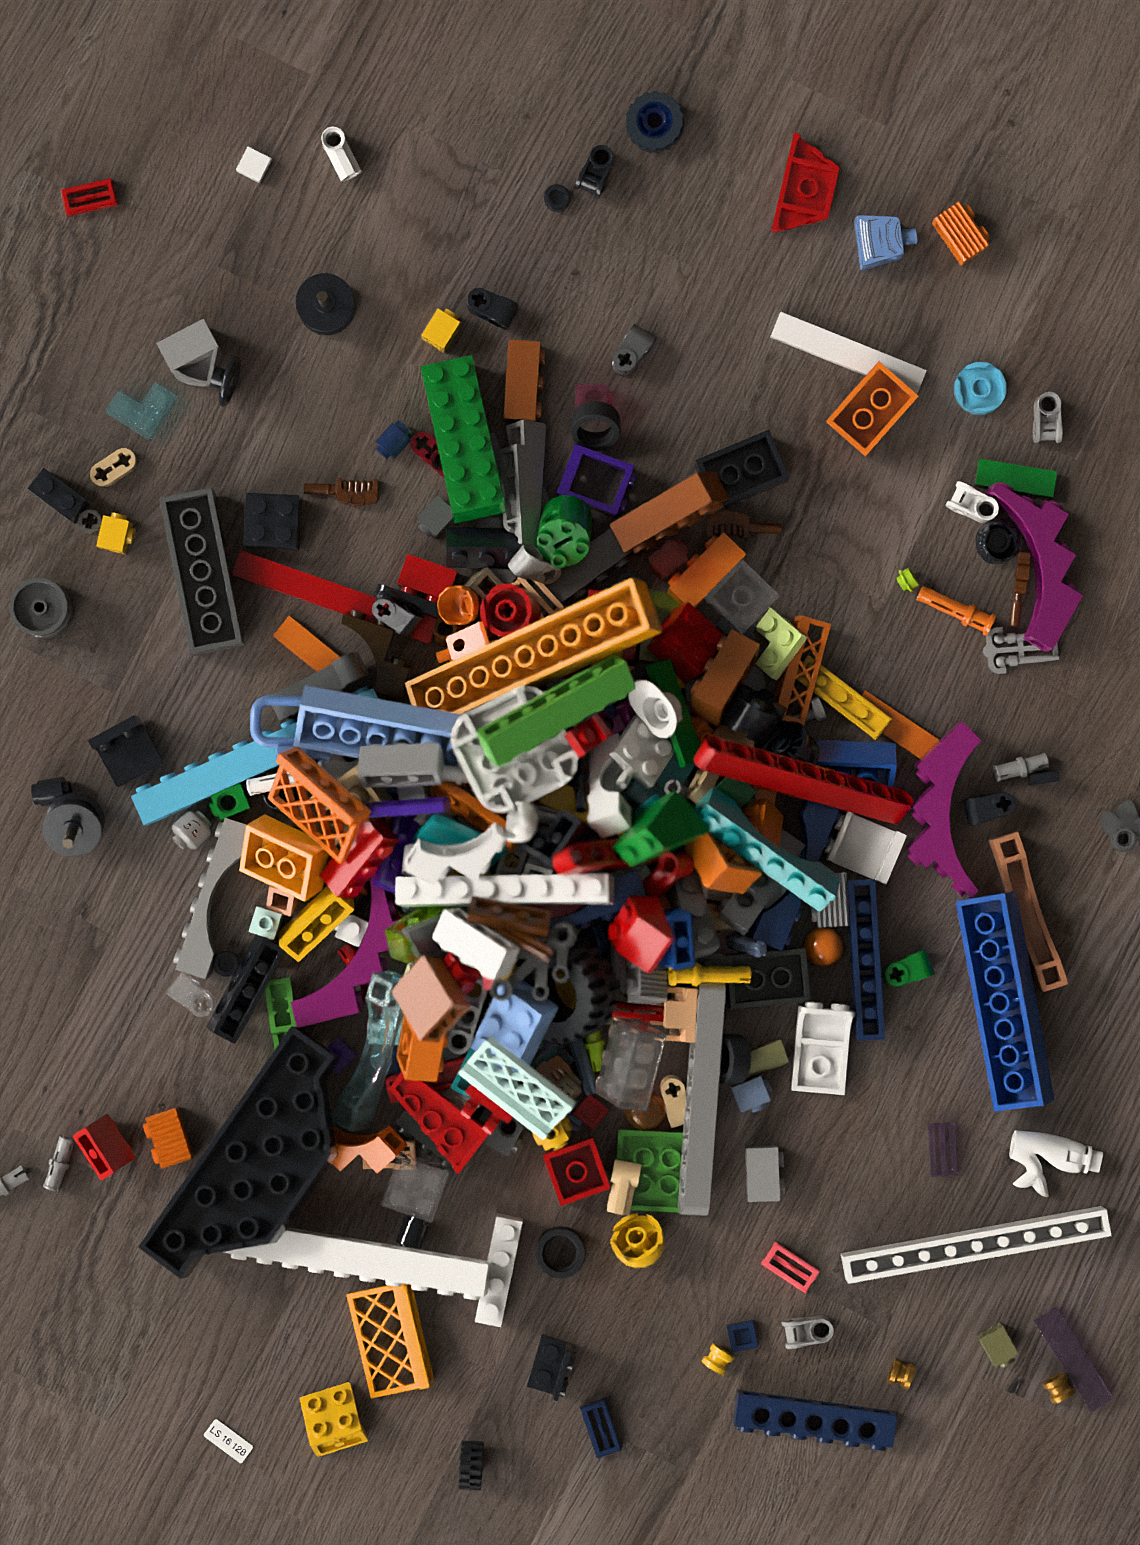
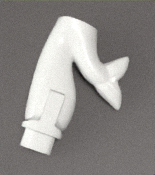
[1009,1130,1103,1197]

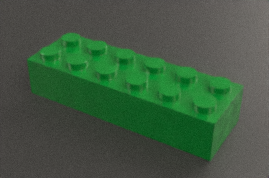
[420,355,506,524]

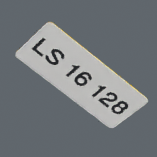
[204,1419,253,1463]

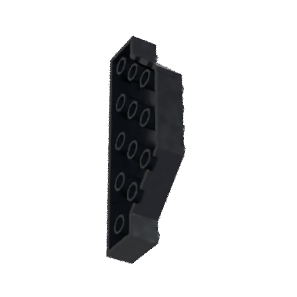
[138,1026,341,1279]

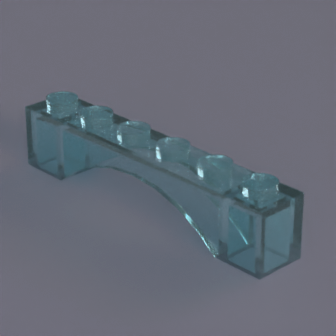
[332,971,403,1132]

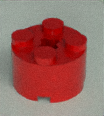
[480,584,541,637]

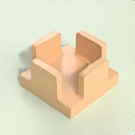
[650,986,698,1043]

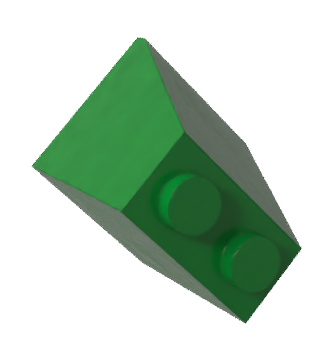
[613,790,711,867]

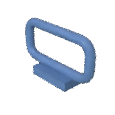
[250,695,331,761]

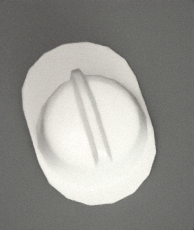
[628,680,683,738]

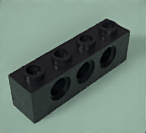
[206,934,285,1044]

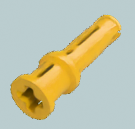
[668,962,751,986]

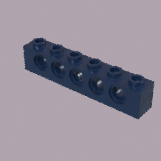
[847,879,885,1041]
[733,1390,897,1451]

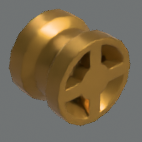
[886,1357,916,1390]
[1042,1372,1076,1404]

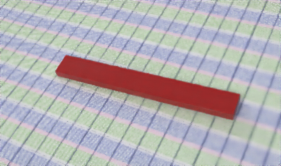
[231,550,437,645]

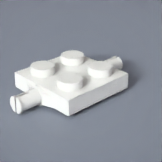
[609,714,675,789]

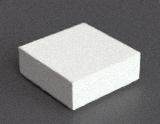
[236,147,272,183]

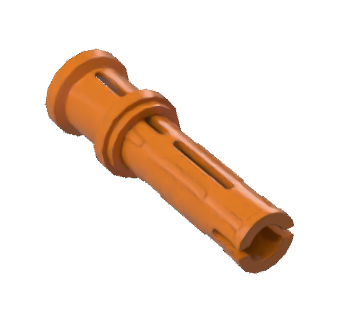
[916,585,996,636]

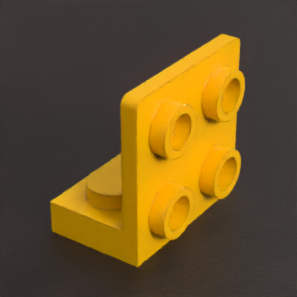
[300,1382,368,1457]

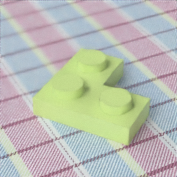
[755,607,808,680]

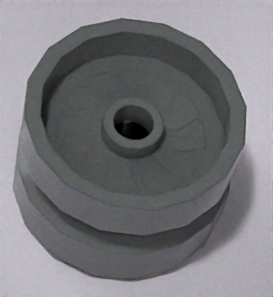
[9,578,73,639]

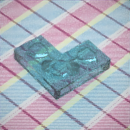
[105,382,178,441]

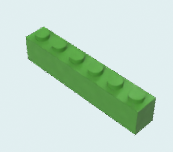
[475,654,636,767]

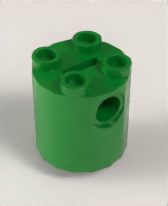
[537,495,593,568]

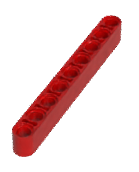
[693,736,914,824]

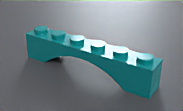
[695,786,841,912]

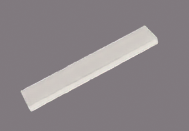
[770,312,927,394]

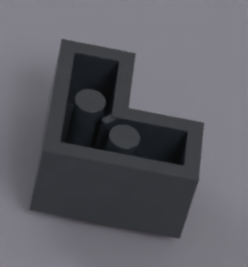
[514,809,595,871]

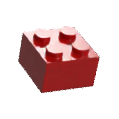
[647,602,723,682]
[543,1135,611,1206]

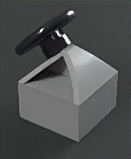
[156,319,241,407]

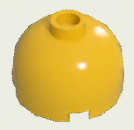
[610,1213,665,1268]

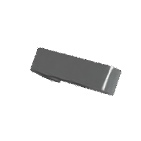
[272,652,370,721]

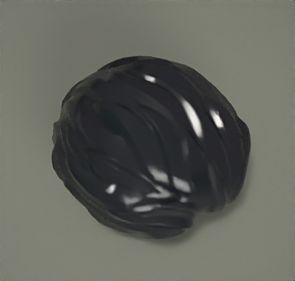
[976,519,1021,564]

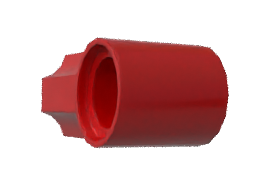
[643,853,694,899]

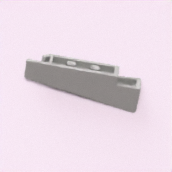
[499,420,546,546]

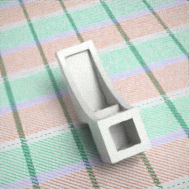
[405,822,506,886]

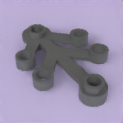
[490,922,577,1001]

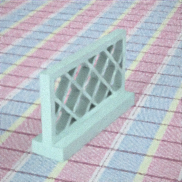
[458,1036,576,1140]

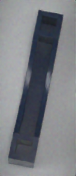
[748,799,842,951]
[498,870,646,945]

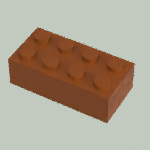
[610,471,730,554]

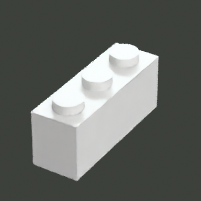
[432,908,520,980]

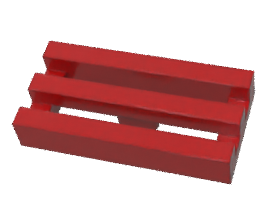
[61,178,118,217]

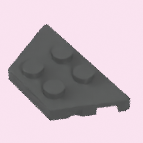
[402,906,469,960]

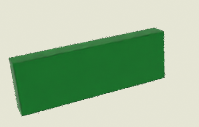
[974,459,1057,498]

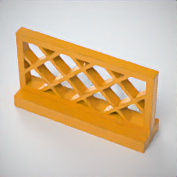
[347,1283,435,1398]

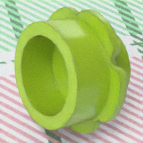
[896,567,919,592]

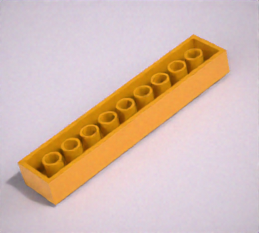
[405,578,662,715]

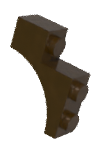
[340,609,412,699]

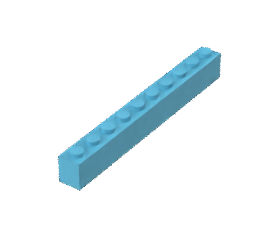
[131,686,379,826]

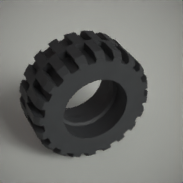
[517,936,618,1044]

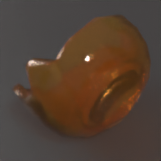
[623,1090,666,1130]

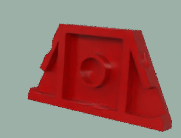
[771,132,840,233]

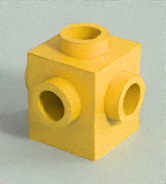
[532,1115,573,1151]

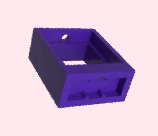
[557,444,637,518]

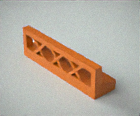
[773,615,831,726]

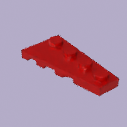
[389,1072,489,1174]

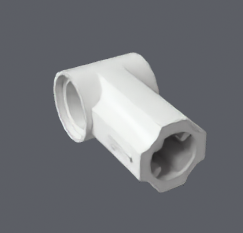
[321,127,362,182]

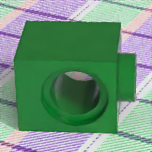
[209,783,252,820]

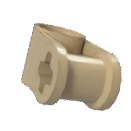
[660,1074,686,1128]

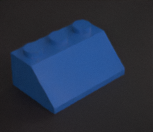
[815,740,897,787]

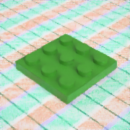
[617,1129,683,1213]

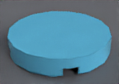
[954,362,1007,415]

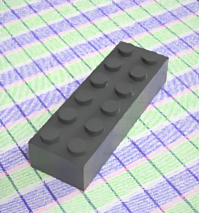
[159,488,246,656]

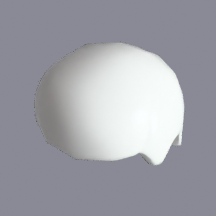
[505,801,538,843]

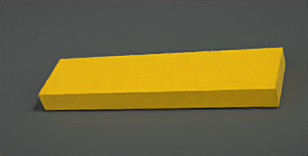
[796,655,892,741]

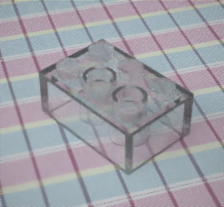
[595,1017,666,1112]

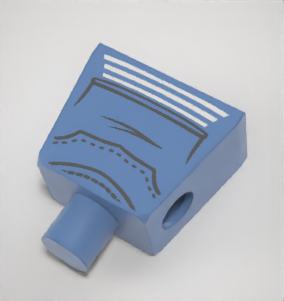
[854,215,917,270]

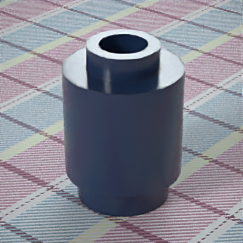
[375,420,413,460]

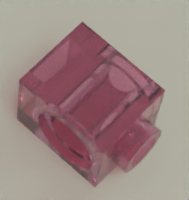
[575,384,612,409]

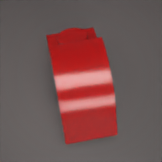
[564,712,614,758]

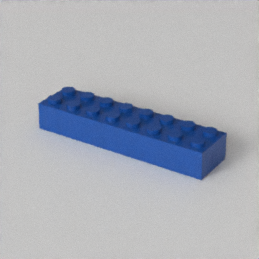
[955,891,1055,1111]

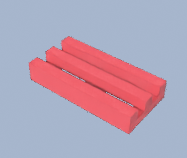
[761,1241,820,1294]

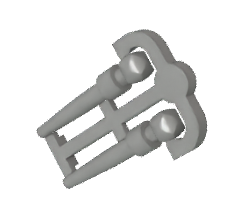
[983,627,1059,674]

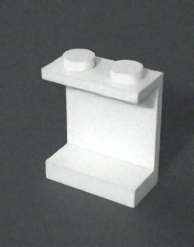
[824,811,907,884]

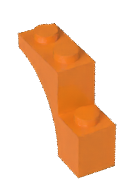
[331,1125,408,1174]

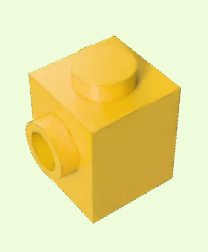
[96,513,135,555]

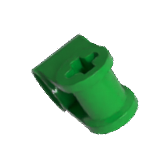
[882,949,935,987]

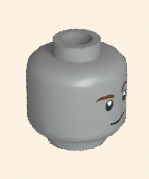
[172,810,211,850]

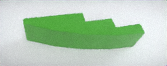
[265,977,297,1050]

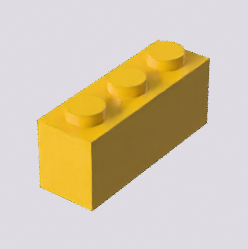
[279,886,354,962]

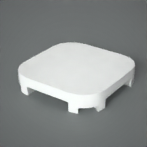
[450,685,578,814]

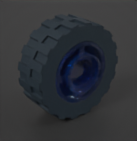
[626,91,684,153]

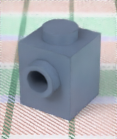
[730,1075,773,1113]

